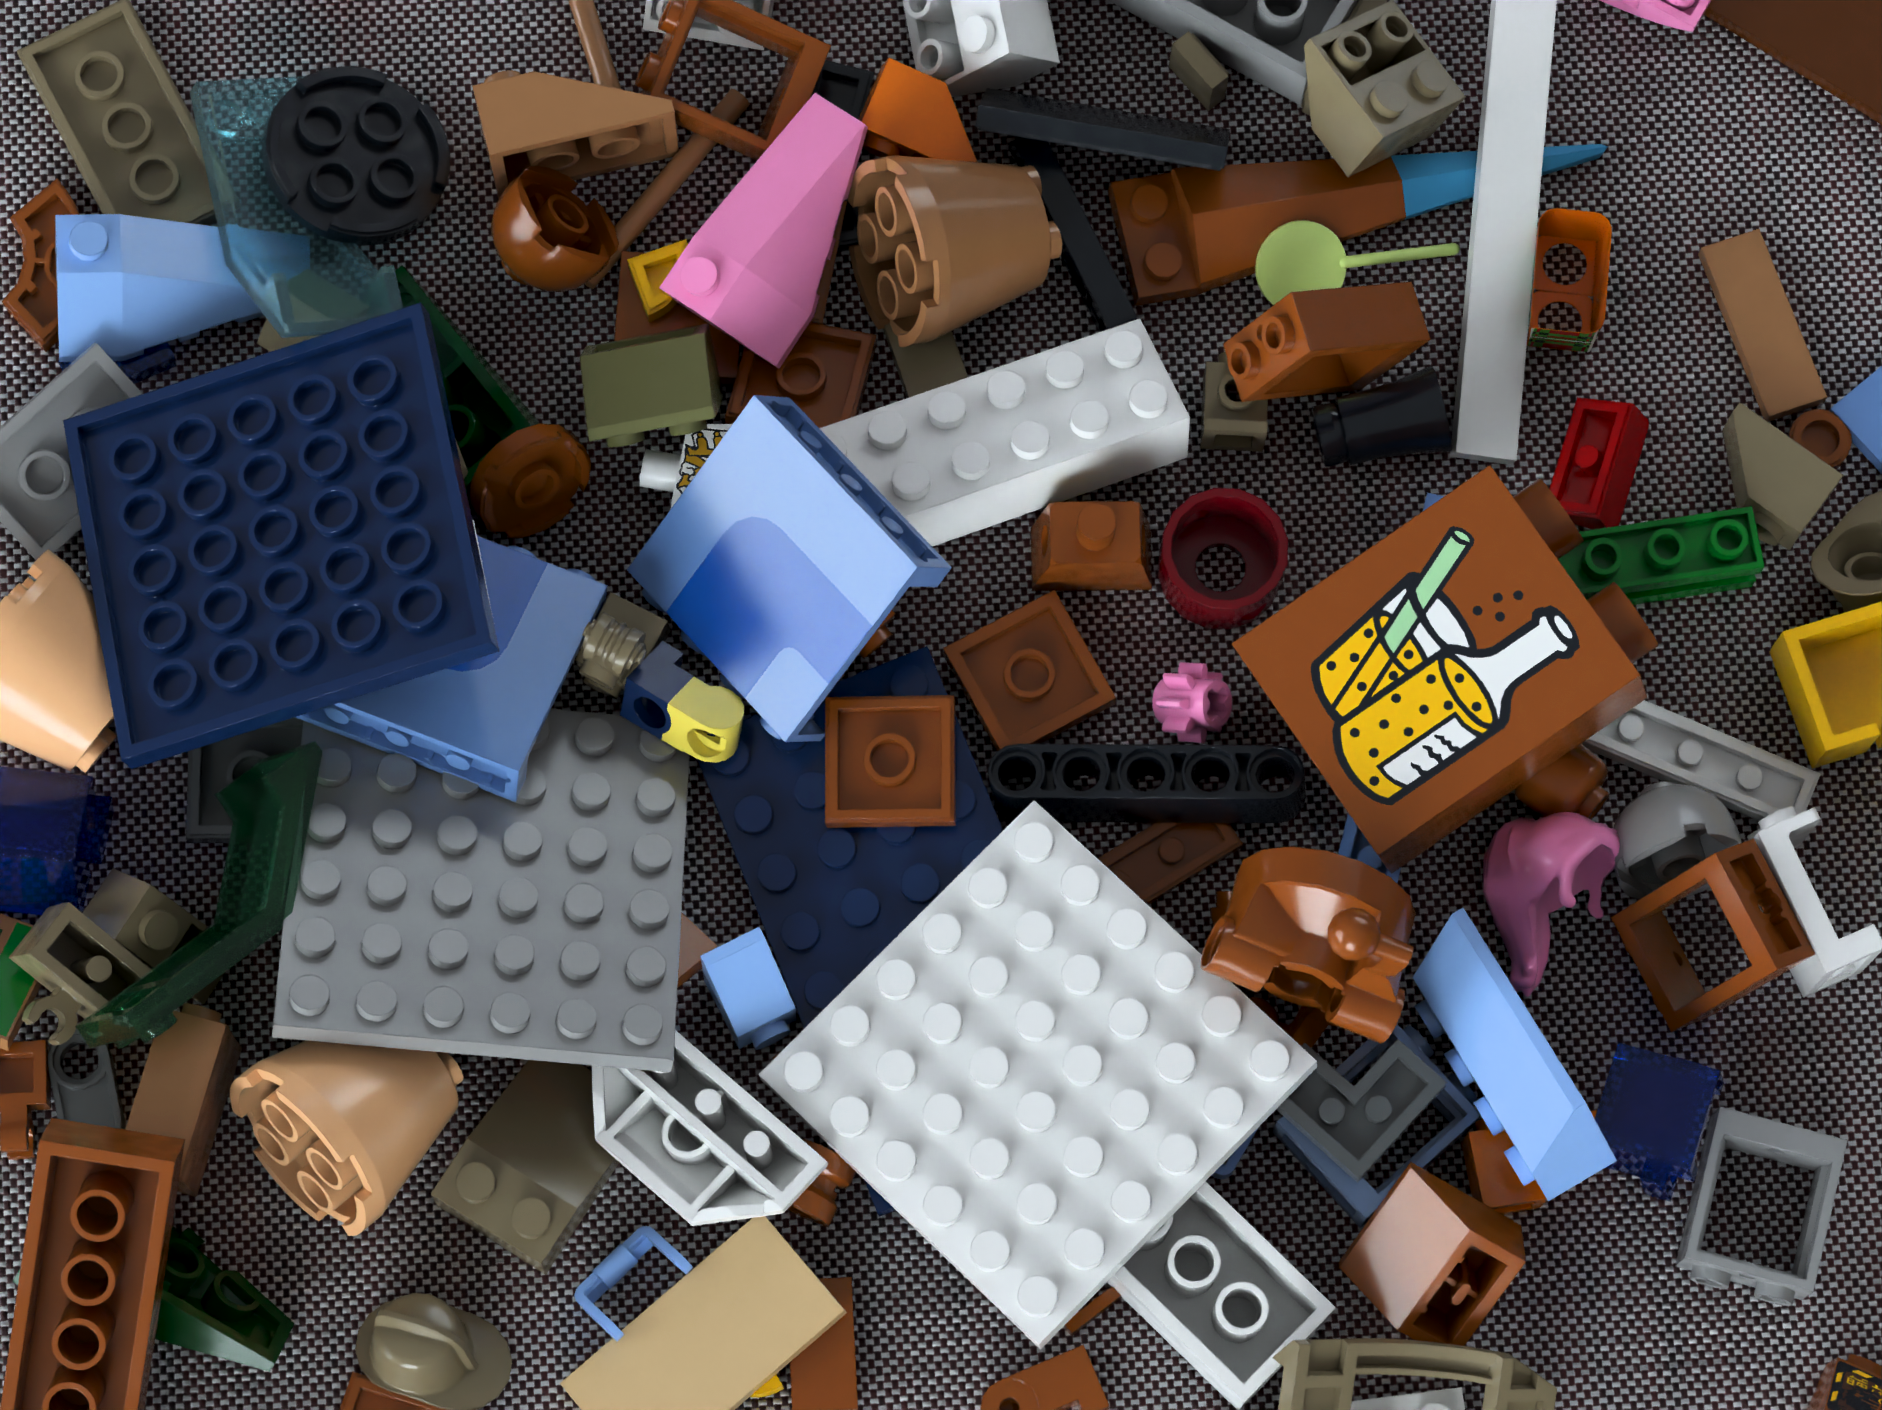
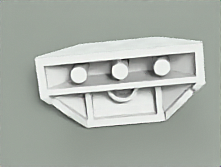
[592,1030,828,1226]

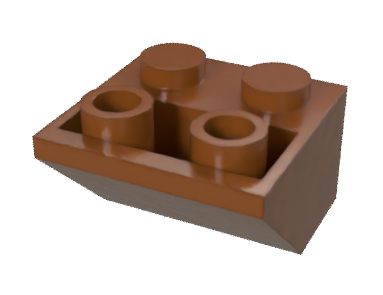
[1339,1162,1526,1346]

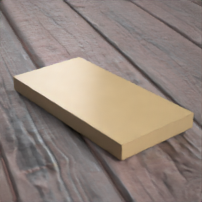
[560,1216,847,1410]

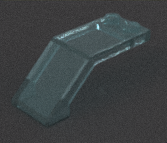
[190,76,403,338]

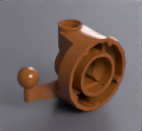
[1200,846,1416,1048]

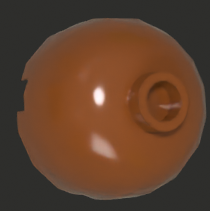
[490,166,619,292]

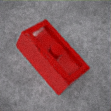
[1549,397,1649,530]

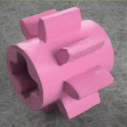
[1152,662,1232,743]

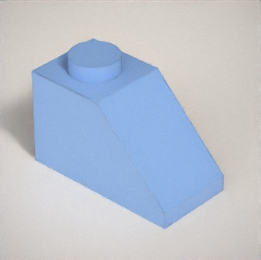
[700,927,797,1050]

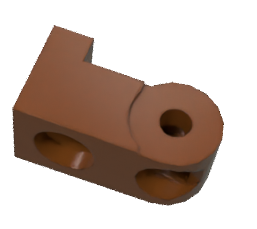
[980,1344,1109,1410]

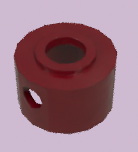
[1158,488,1288,629]

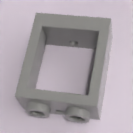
[1675,1106,1848,1306]

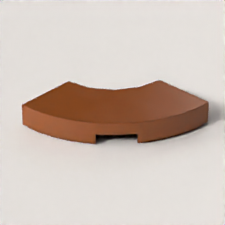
[2,179,80,352]

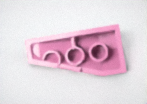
[659,93,868,369]

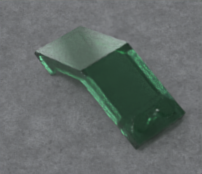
[75,741,322,1049]

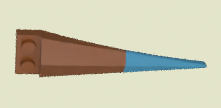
[1107,144,1608,306]

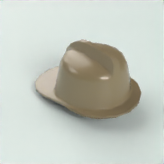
[1811,490,1882,613]
[355,1293,512,1410]

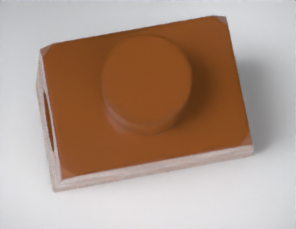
[1031,501,1152,591]

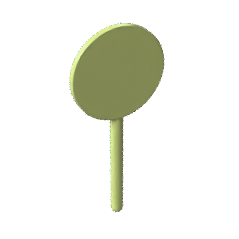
[1255,220,1460,305]

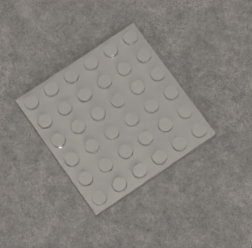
[272,709,690,1072]

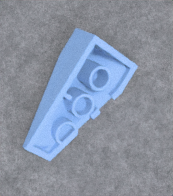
[55,214,310,362]

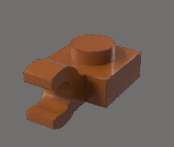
[0,1040,51,1160]

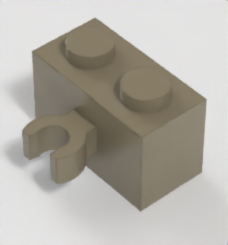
[9,902,169,1046]

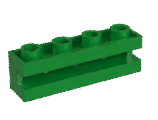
[1558,506,1765,605]

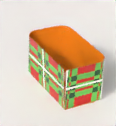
[1527,208,1612,352]

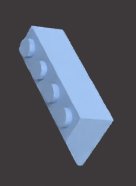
[1412,907,1617,1201]

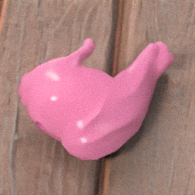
[1483,812,1620,997]

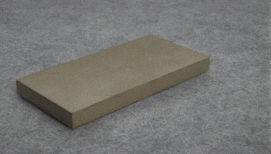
[17,0,241,225]

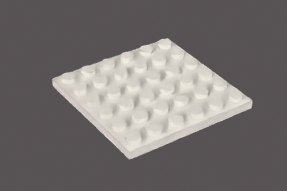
[758,800,1317,1350]

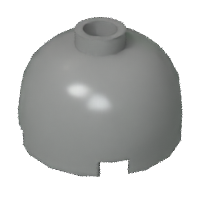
[1614,781,1742,900]

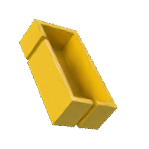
[1769,601,1882,769]

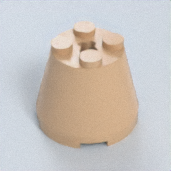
[0,549,117,773]
[230,1041,464,1236]

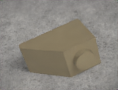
[1722,402,1844,551]

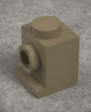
[1200,352,1268,452]

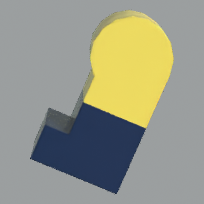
[620,641,744,763]

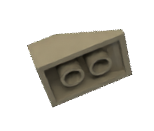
[431,1060,619,1275]

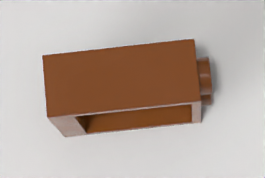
[635,0,831,160]
[1223,282,1431,402]
[1611,838,1815,1032]

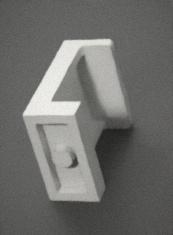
[1747,806,1882,998]

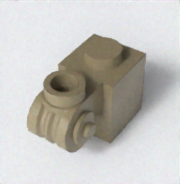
[575,592,671,699]

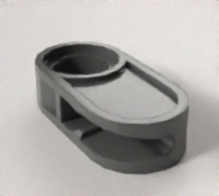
[48,1029,126,1129]

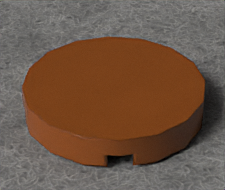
[470,424,591,538]

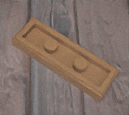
[1698,229,1827,422]

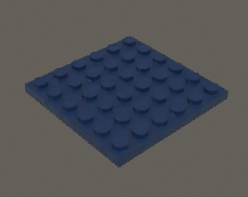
[63,302,500,769]

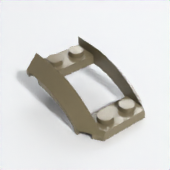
[1272,1338,1557,1410]

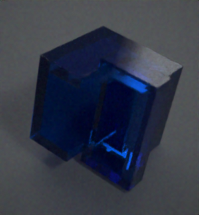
[0,766,114,915]
[1595,1042,1724,1202]

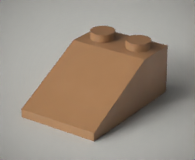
[472,70,679,198]

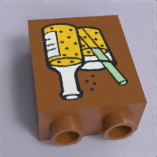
[1232,465,1659,874]

